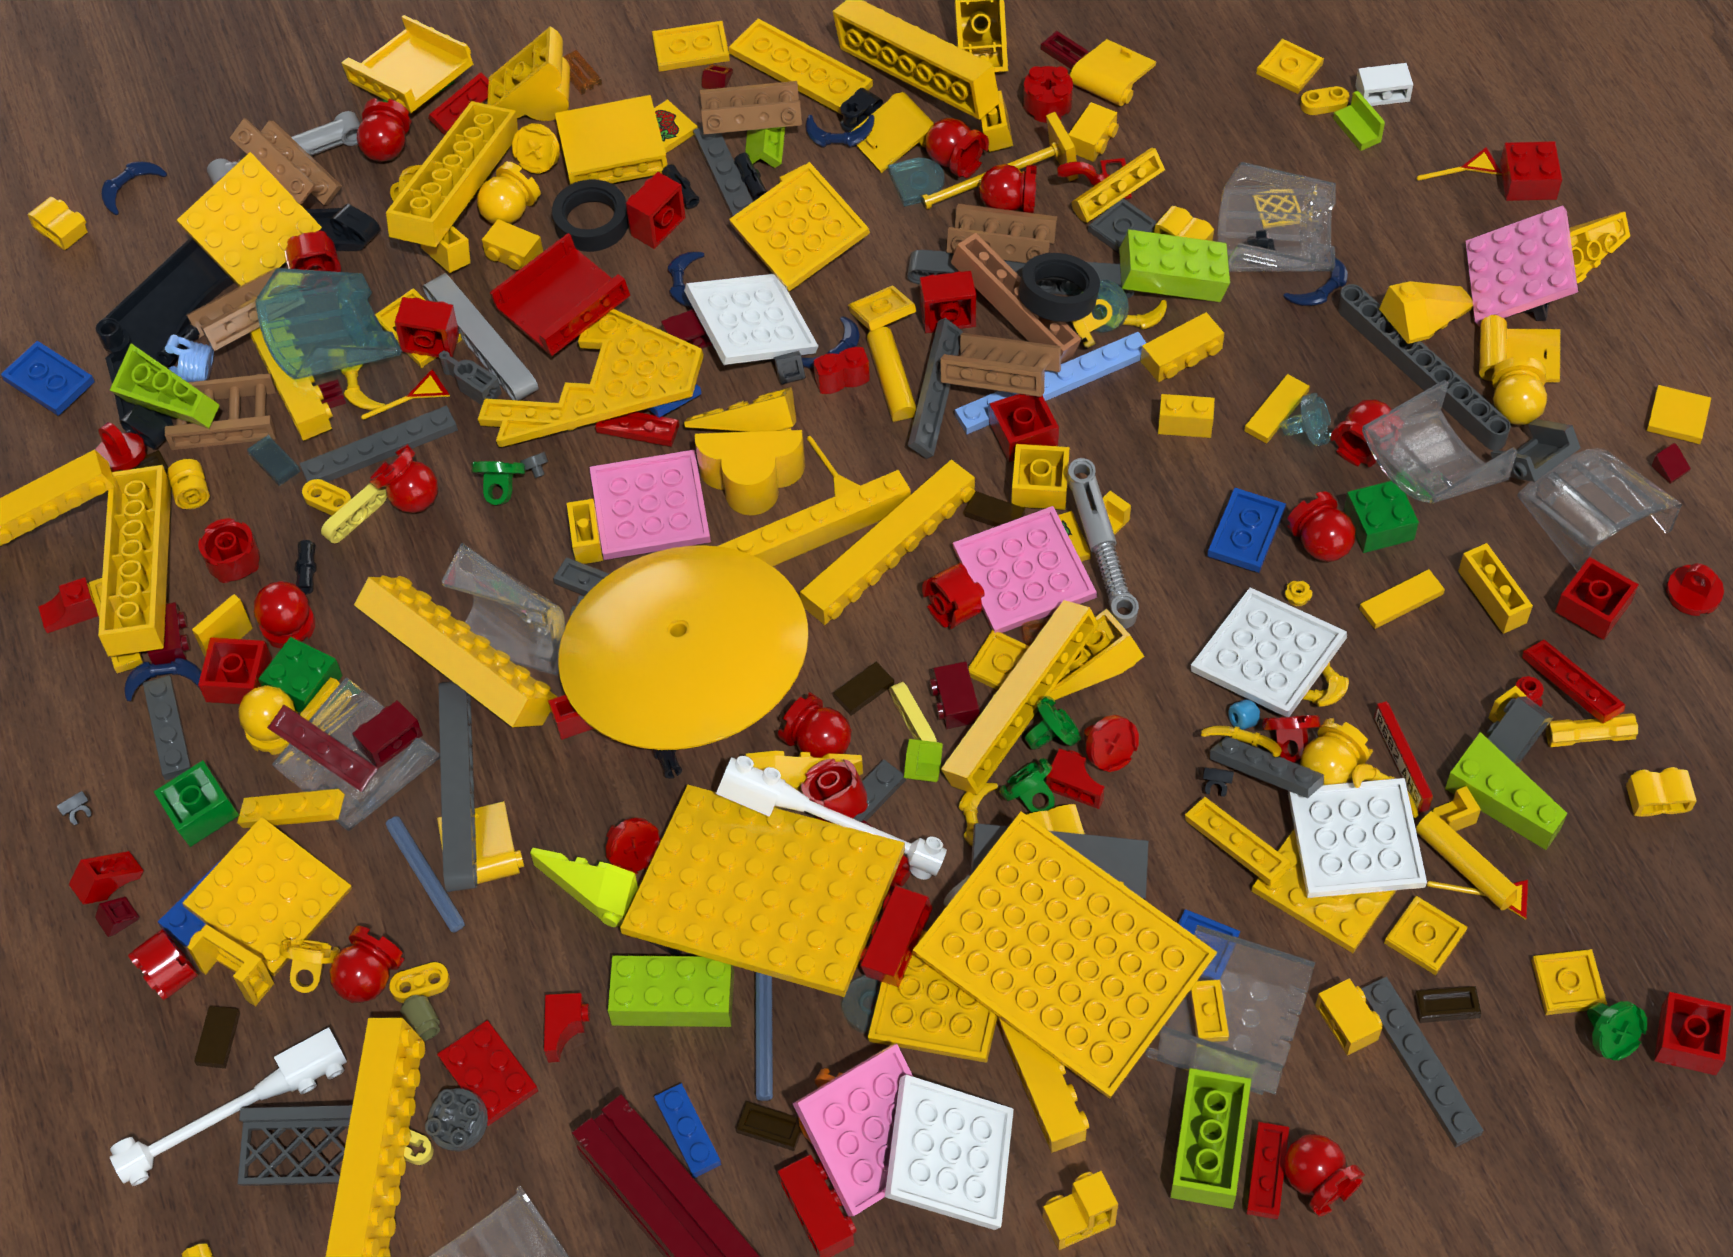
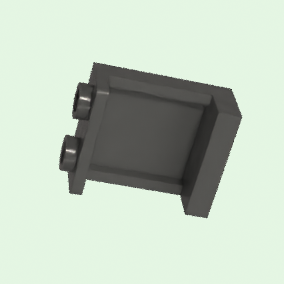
[1490,419,1581,482]

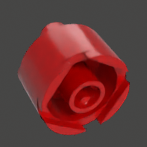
[1023,66,1073,123]
[285,231,341,291]
[198,518,260,583]
[922,563,985,629]
[801,758,868,823]
[128,929,198,1000]

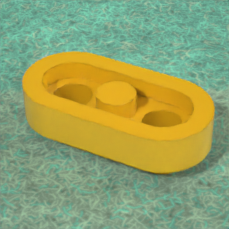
[1300,86,1349,115]
[302,479,351,516]
[389,962,450,1003]

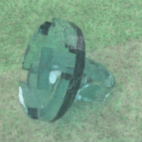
[1082,280,1129,332]
[1280,392,1331,446]

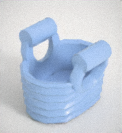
[165,335,214,382]

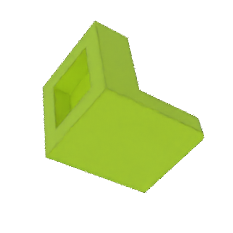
[904,739,943,782]

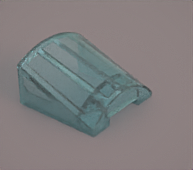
[255,268,402,380]

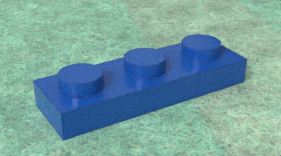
[654,1083,721,1178]

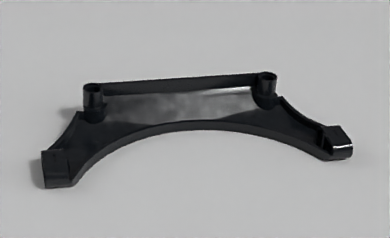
[96,204,381,450]

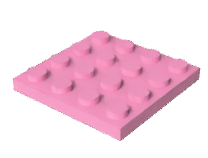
[1466,206,1578,327]
[590,450,711,560]
[953,506,1097,633]
[793,1044,913,1216]

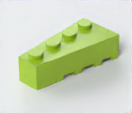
[1445,732,1567,850]

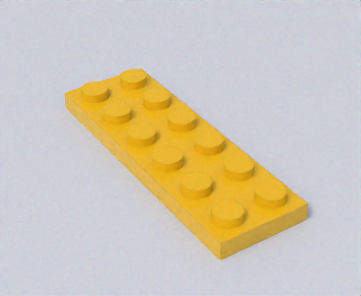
[729,18,873,115]

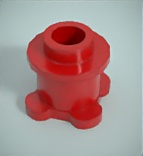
[1515,676,1544,707]

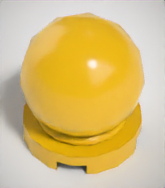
[477,161,541,224]
[1492,357,1547,426]
[238,685,298,755]
[1300,718,1373,785]

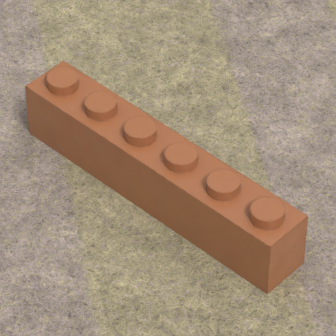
[951,233,1081,364]

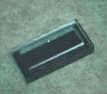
[247,435,301,486]

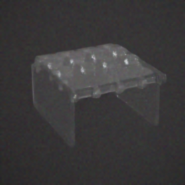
[1145,925,1315,1095]

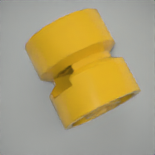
[167,459,210,509]

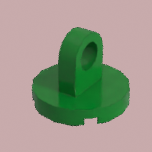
[471,461,525,505]
[1025,696,1081,750]
[999,758,1055,813]
[1587,1001,1647,1060]

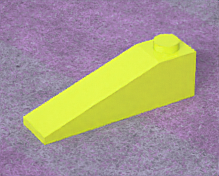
[530,848,639,927]

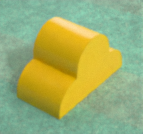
[954,0,1008,72]
[487,26,570,121]
[695,430,805,515]

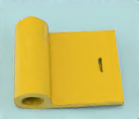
[1070,39,1156,106]
[851,92,934,173]
[1479,315,1560,382]
[437,801,524,884]

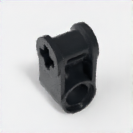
[841,88,884,132]

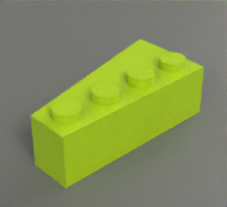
[110,343,219,428]

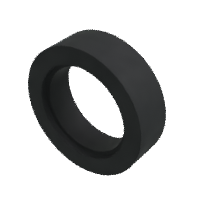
[552,179,629,252]
[1019,253,1100,322]

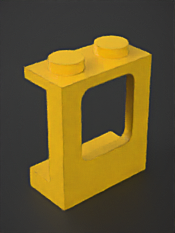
[187,924,274,1007]

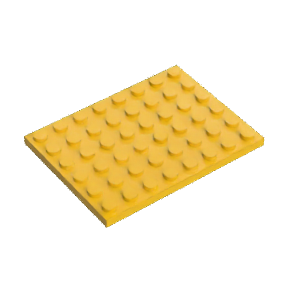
[620,785,905,997]
[913,812,1217,1099]

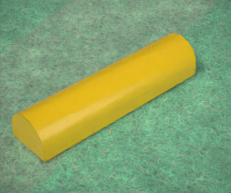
[1072,148,1165,223]
[867,326,917,422]
[1416,811,1517,910]

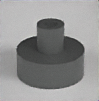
[520,452,548,478]

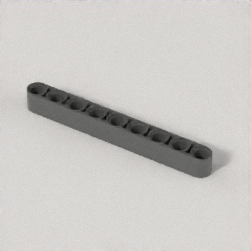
[907,250,1134,299]
[1338,284,1511,450]
[438,681,477,892]

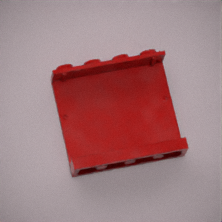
[490,233,631,356]

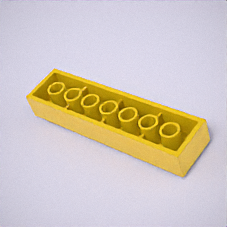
[832,0,1000,120]
[386,101,518,247]
[98,465,171,657]
[354,575,557,727]
[325,1018,425,1257]

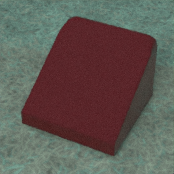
[701,64,733,89]
[1652,443,1691,484]
[95,896,139,937]

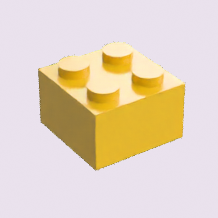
[1012,444,1070,510]

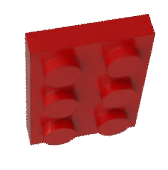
[437,1020,538,1126]

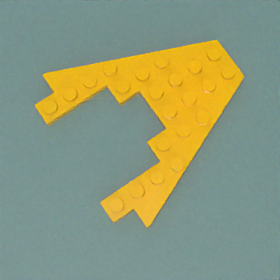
[478,309,704,447]

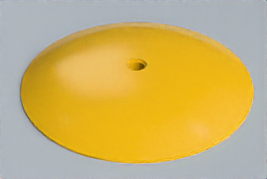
[558,545,809,750]

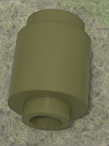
[400,995,440,1041]

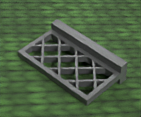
[238,1105,353,1186]

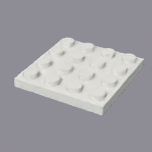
[684,274,818,365]
[1191,587,1347,717]
[1288,778,1427,898]
[885,1075,1014,1230]

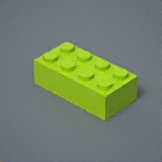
[1119,229,1230,302]
[608,956,734,1027]
[1170,1068,1251,1209]

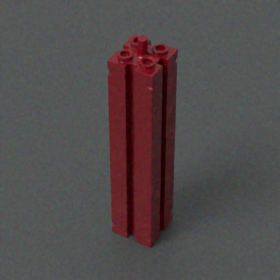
[572,1094,760,1257]

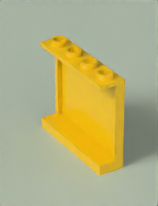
[341,15,473,113]
[555,95,667,185]

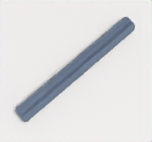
[386,816,465,933]
[756,972,773,1101]

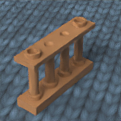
[700,81,802,134]
[230,118,342,205]
[946,204,1058,263]
[186,268,305,351]
[941,333,1061,397]
[165,374,276,450]

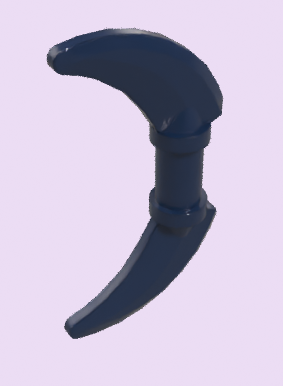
[806,115,875,147]
[101,161,167,215]
[668,252,704,308]
[1284,255,1348,305]
[802,316,860,369]
[125,658,201,701]

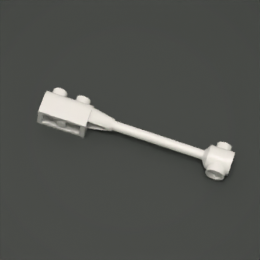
[716,756,947,880]
[110,1028,347,1186]

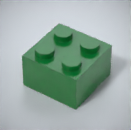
[1344,479,1419,553]
[258,637,343,713]
[154,760,240,847]

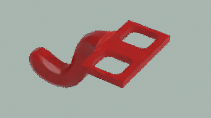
[1057,158,1132,200]

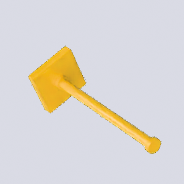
[921,112,1079,209]

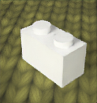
[1355,63,1413,106]

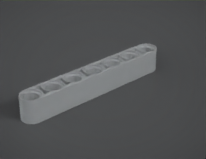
[423,273,539,401]

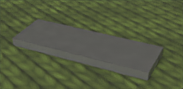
[971,823,1149,900]

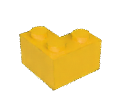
[1042,1171,1118,1250]

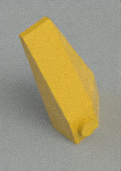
[1379,281,1473,344]

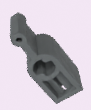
[439,351,502,405]

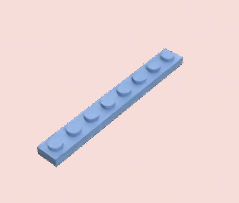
[955,332,1146,434]

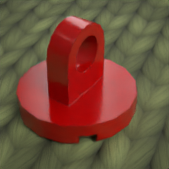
[95,422,147,472]
[1666,563,1724,616]
[1084,715,1139,772]
[1262,715,1321,763]
[606,817,661,874]

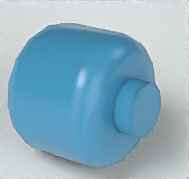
[1228,699,1260,730]

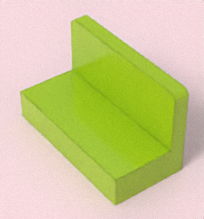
[1333,91,1385,151]
[745,127,785,168]

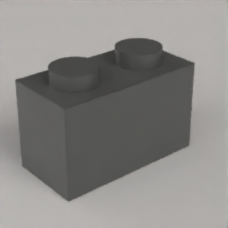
[1487,696,1554,764]

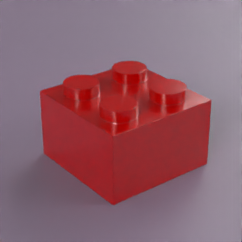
[1500,141,1562,201]
[626,172,686,249]
[920,271,976,334]
[395,297,459,358]
[989,394,1059,462]
[1555,556,1639,640]
[198,637,272,704]
[1654,992,1732,1076]

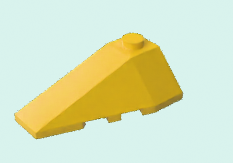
[1569,212,1630,283]
[684,387,797,432]
[1049,609,1144,700]
[746,751,863,809]

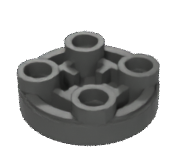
[425,1089,488,1152]

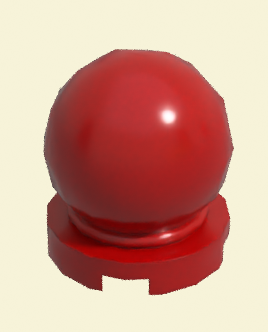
[357,98,412,162]
[925,118,989,178]
[979,164,1037,213]
[1330,399,1398,467]
[369,444,438,513]
[1287,491,1355,562]
[254,581,315,649]
[778,692,852,758]
[329,926,405,1003]
[1284,1134,1365,1217]

